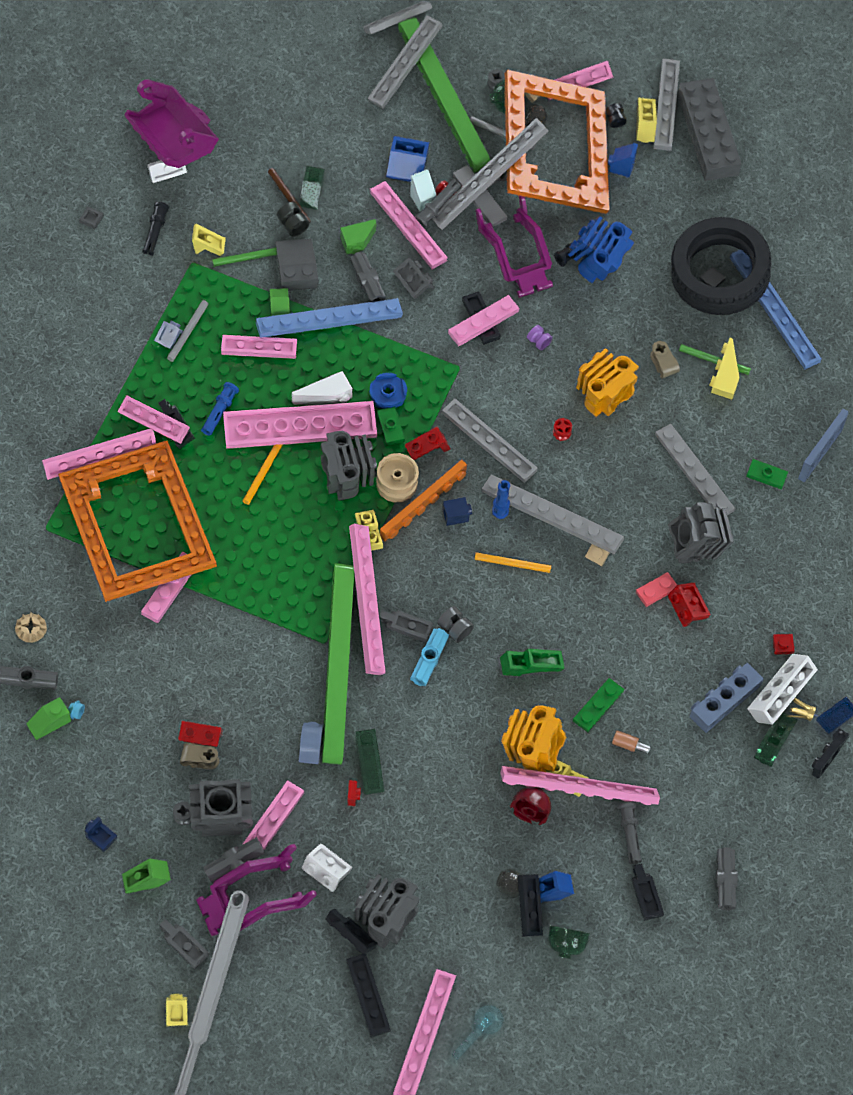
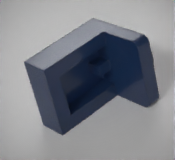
[85,816,117,852]

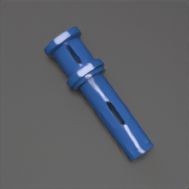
[201,382,239,436]
[492,480,511,519]

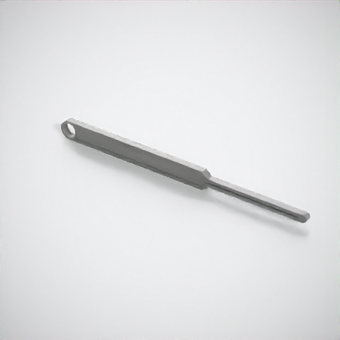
[175,891,249,1095]

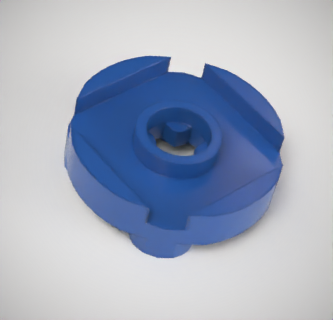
[369,373,407,409]

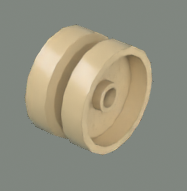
[376,453,419,502]

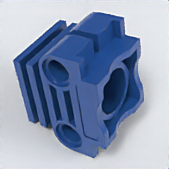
[568,216,634,283]

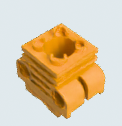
[576,348,639,417]
[502,705,567,772]

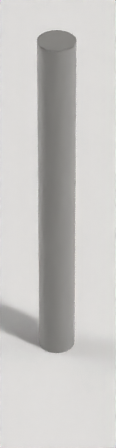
[470,116,536,150]
[167,300,209,362]

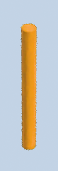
[243,444,283,505]
[474,552,551,573]

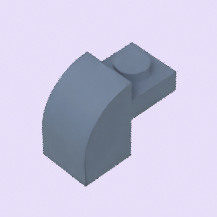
[299,722,323,764]

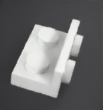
[302,844,352,892]

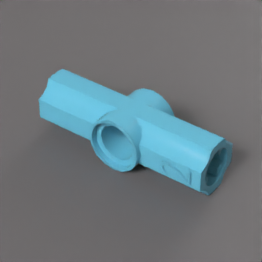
[410,628,449,686]

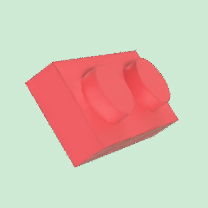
[636,572,677,607]

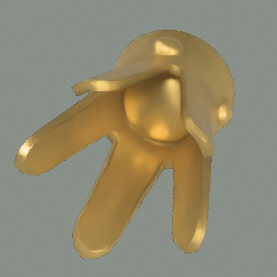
[788,698,818,721]

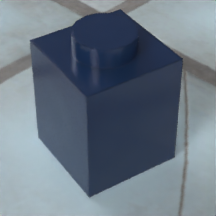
[442,497,472,526]

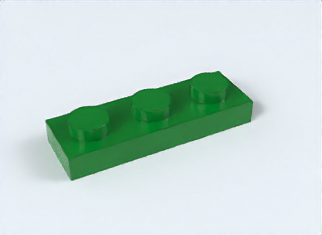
[573,678,625,733]

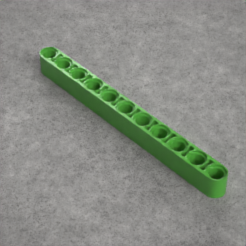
[398,18,491,173]
[321,563,354,765]

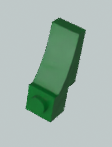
[500,649,565,676]

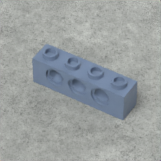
[690,663,764,733]

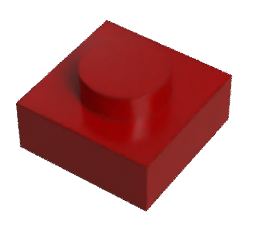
[773,634,795,655]
[347,780,361,806]

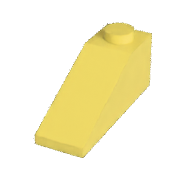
[636,98,657,143]

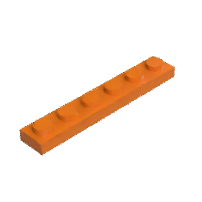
[380,460,467,542]

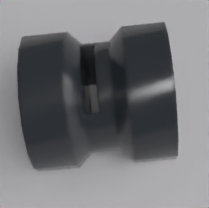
[606,103,627,128]

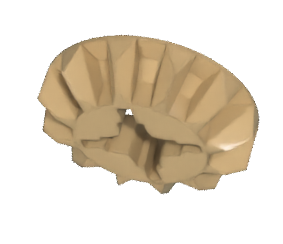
[15,612,47,642]

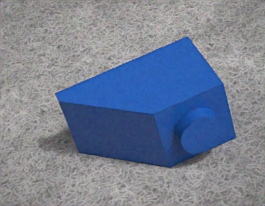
[608,143,638,178]
[539,871,574,902]

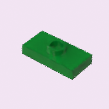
[377,407,405,446]
[746,459,788,490]

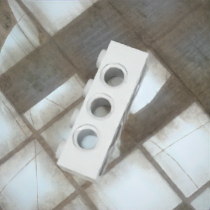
[747,654,818,725]

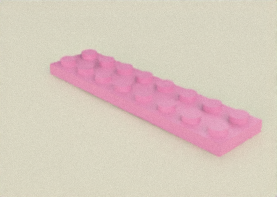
[223,401,377,449]

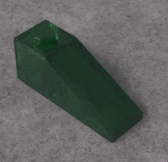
[754,712,798,767]
[355,729,384,795]

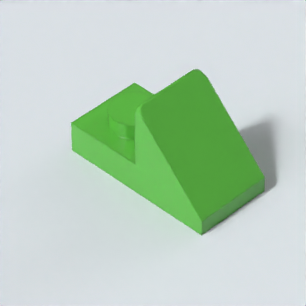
[270,288,290,316]

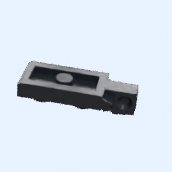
[159,399,195,449]
[811,728,849,779]
[632,864,664,921]
[325,908,378,954]

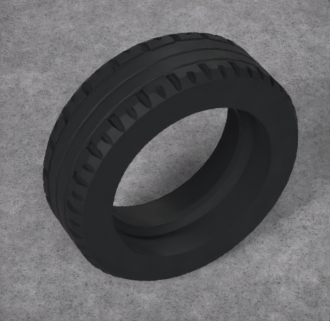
[671,217,771,315]

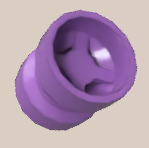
[527,325,553,351]

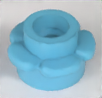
[68,701,85,720]

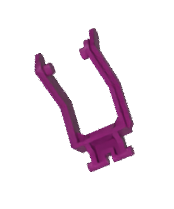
[475,196,553,298]
[196,844,317,936]

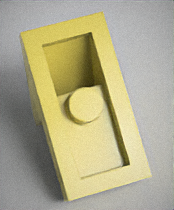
[192,224,226,256]

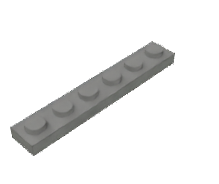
[368,15,442,109]
[654,59,680,151]
[442,399,538,483]
[655,424,735,515]

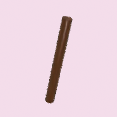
[268,168,311,222]

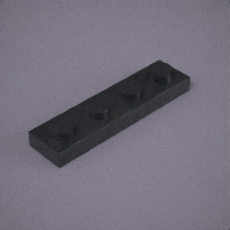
[346,954,391,1037]

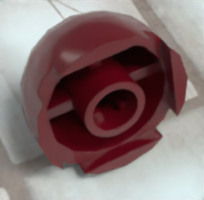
[510,787,552,825]

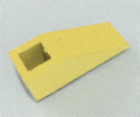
[709,338,740,399]

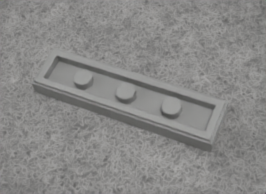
[363,1,432,34]
[453,165,507,227]

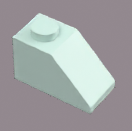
[410,169,437,211]

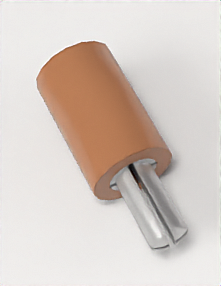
[612,730,650,753]

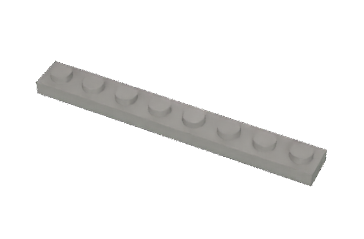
[432,118,549,230]
[482,475,624,554]

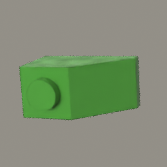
[340,219,376,254]
[27,697,71,740]
[122,859,171,893]

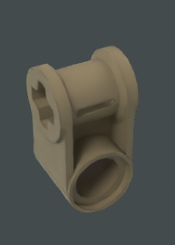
[650,341,680,379]
[180,742,219,770]

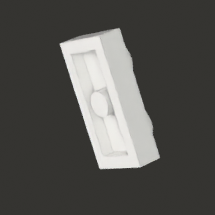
[147,161,187,183]

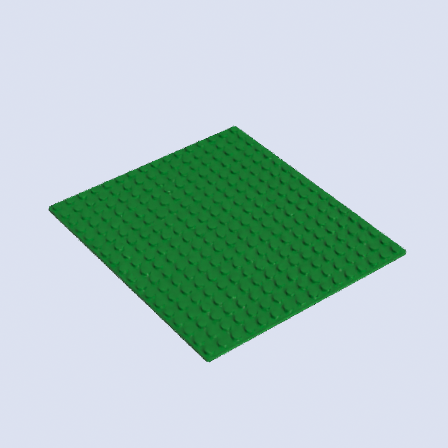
[46,263,460,643]

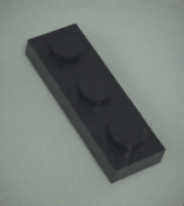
[462,291,501,345]
[517,874,543,937]

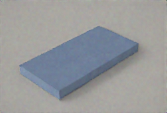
[798,409,849,482]

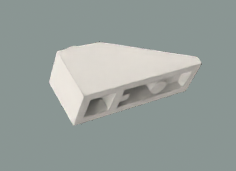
[292,371,352,405]

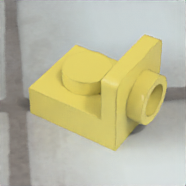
[166,994,188,1026]

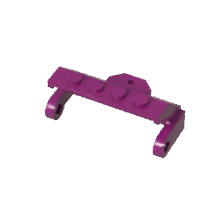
[124,79,219,168]

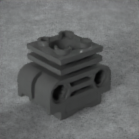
[320,431,377,500]
[668,502,734,563]
[189,779,252,837]
[354,874,420,949]

